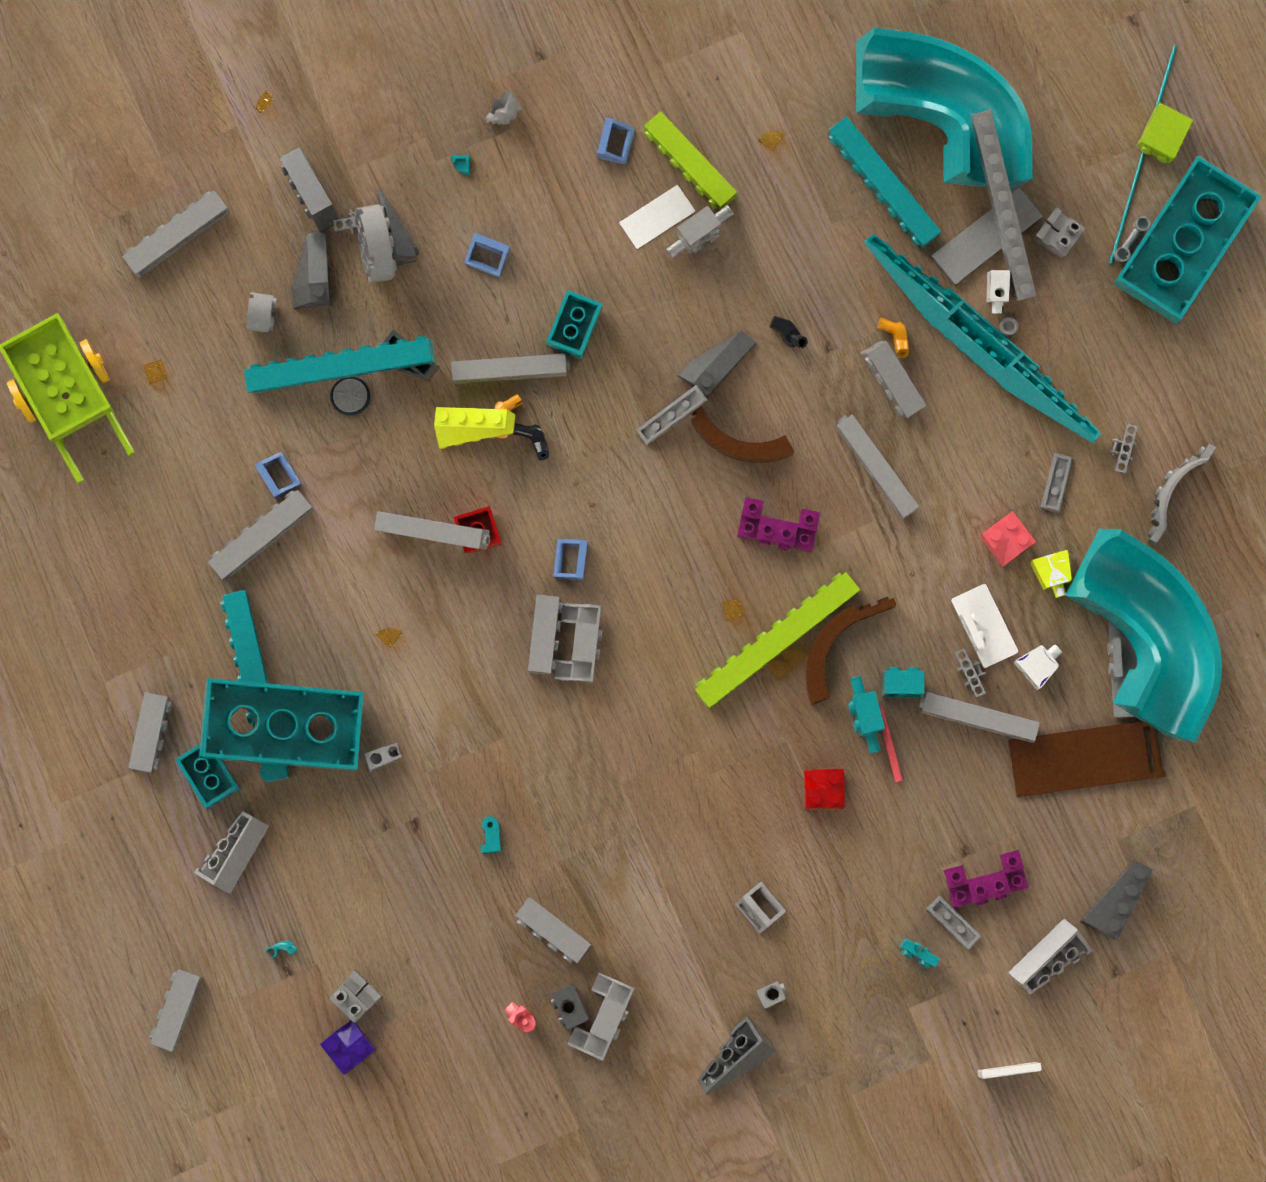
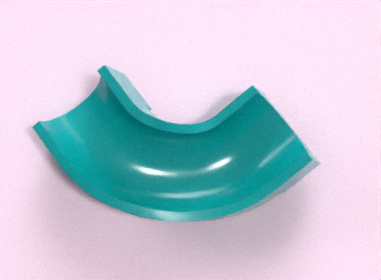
[856,27,1032,190]
[1065,528,1222,743]

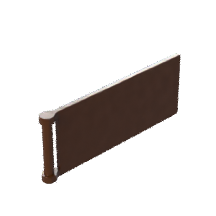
[1008,721,1166,797]

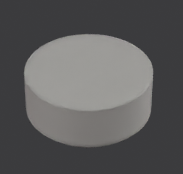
[999,317,1018,337]

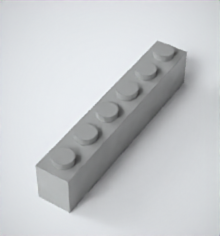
[122,190,230,279]
[208,490,314,582]

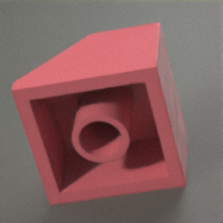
[980,511,1036,567]

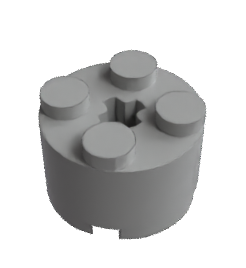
[246,292,277,333]

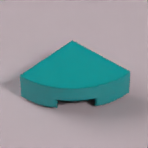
[451,155,470,176]

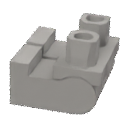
[1033,207,1085,257]
[329,970,383,1023]

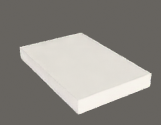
[977,1062,1042,1079]

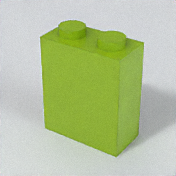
[1136,103,1193,163]

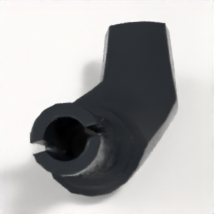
[769,316,808,348]
[513,423,549,460]

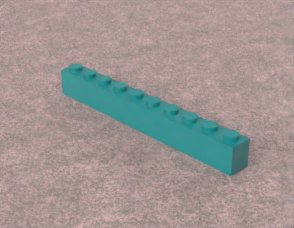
[244,336,436,394]
[220,590,290,783]

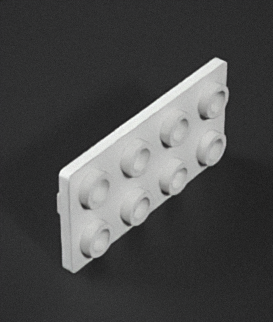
[951,584,1018,668]

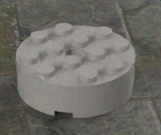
[355,204,397,283]

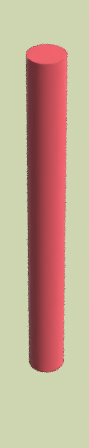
[879,706,903,783]

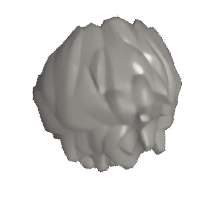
[485,91,522,125]

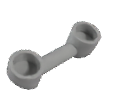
[1114,216,1151,263]

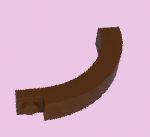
[691,406,794,463]

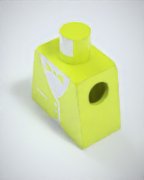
[1030,550,1072,598]

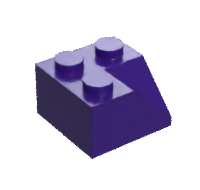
[320,1020,376,1075]

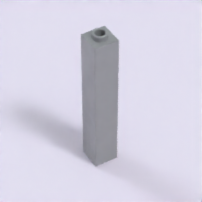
[451,354,570,384]
[836,414,919,520]
[374,511,490,550]
[919,692,1040,743]

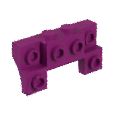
[737,497,820,552]
[943,850,1029,908]

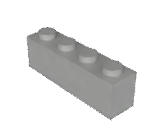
[528,594,563,675]
[128,692,172,774]
[515,897,591,964]
[149,969,203,1052]

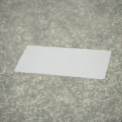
[619,185,695,249]

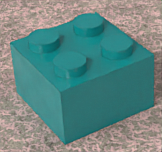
[882,667,924,698]

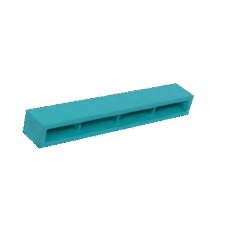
[828,116,941,249]

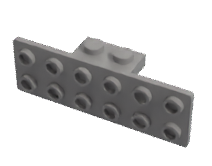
[1107,620,1137,718]

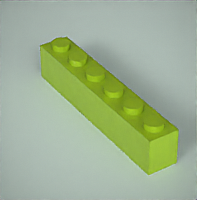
[644,111,737,211]

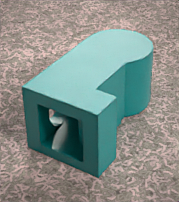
[481,816,501,854]

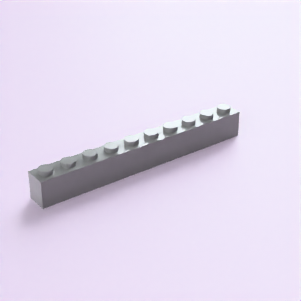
[969,110,1036,301]

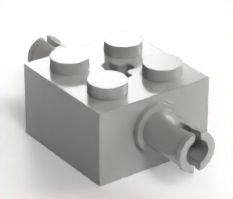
[666,205,734,259]

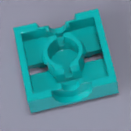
[898,938,940,969]

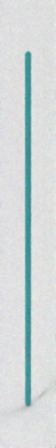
[1109,45,1177,264]

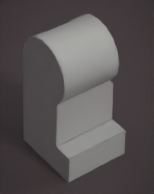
[363,743,403,772]

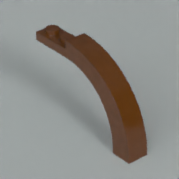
[805,597,896,705]

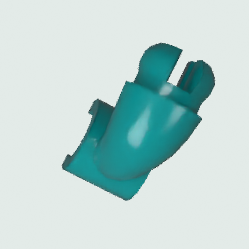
[266,941,297,958]

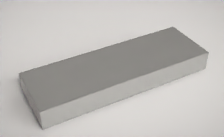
[1040,453,1073,513]
[926,895,982,950]

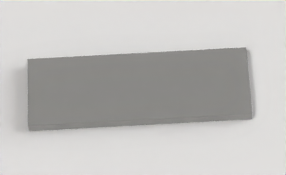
[931,188,1043,286]

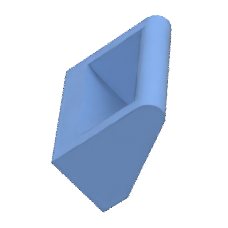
[597,117,635,164]
[464,233,510,277]
[255,452,302,500]
[553,539,588,581]

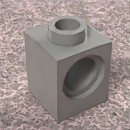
[756,981,787,1009]

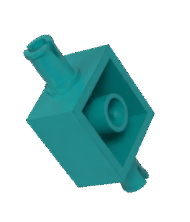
[848,676,885,754]

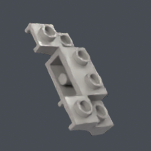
[555,603,603,683]
[567,973,635,1061]

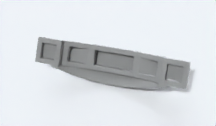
[1147,443,1216,546]

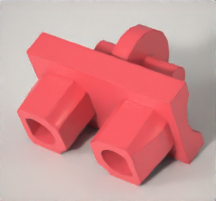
[504,1002,536,1033]

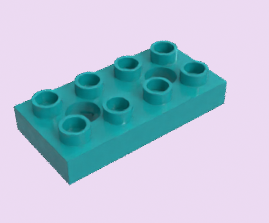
[1113,156,1262,325]
[199,678,364,771]

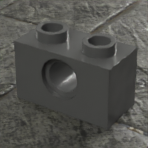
[550,984,589,1029]

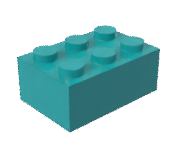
[546,290,603,360]
[175,744,241,810]

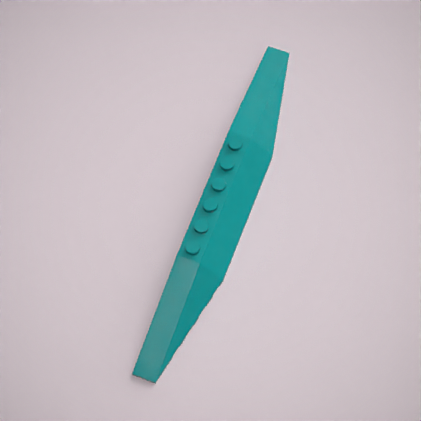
[864,234,1102,443]

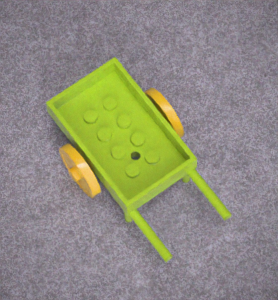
[0,313,135,484]

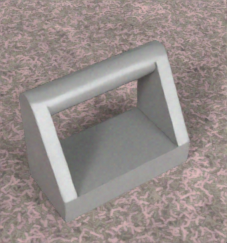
[735,881,786,934]

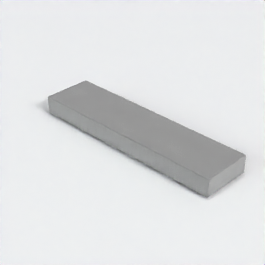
[636,385,708,445]

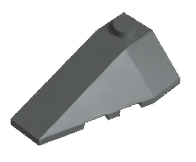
[377,189,419,266]
[292,232,332,309]
[678,331,756,399]
[698,1016,776,1094]

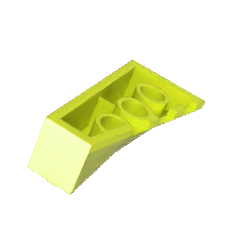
[434,407,515,449]

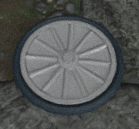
[330,377,370,416]

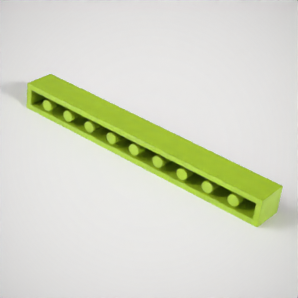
[694,572,860,709]

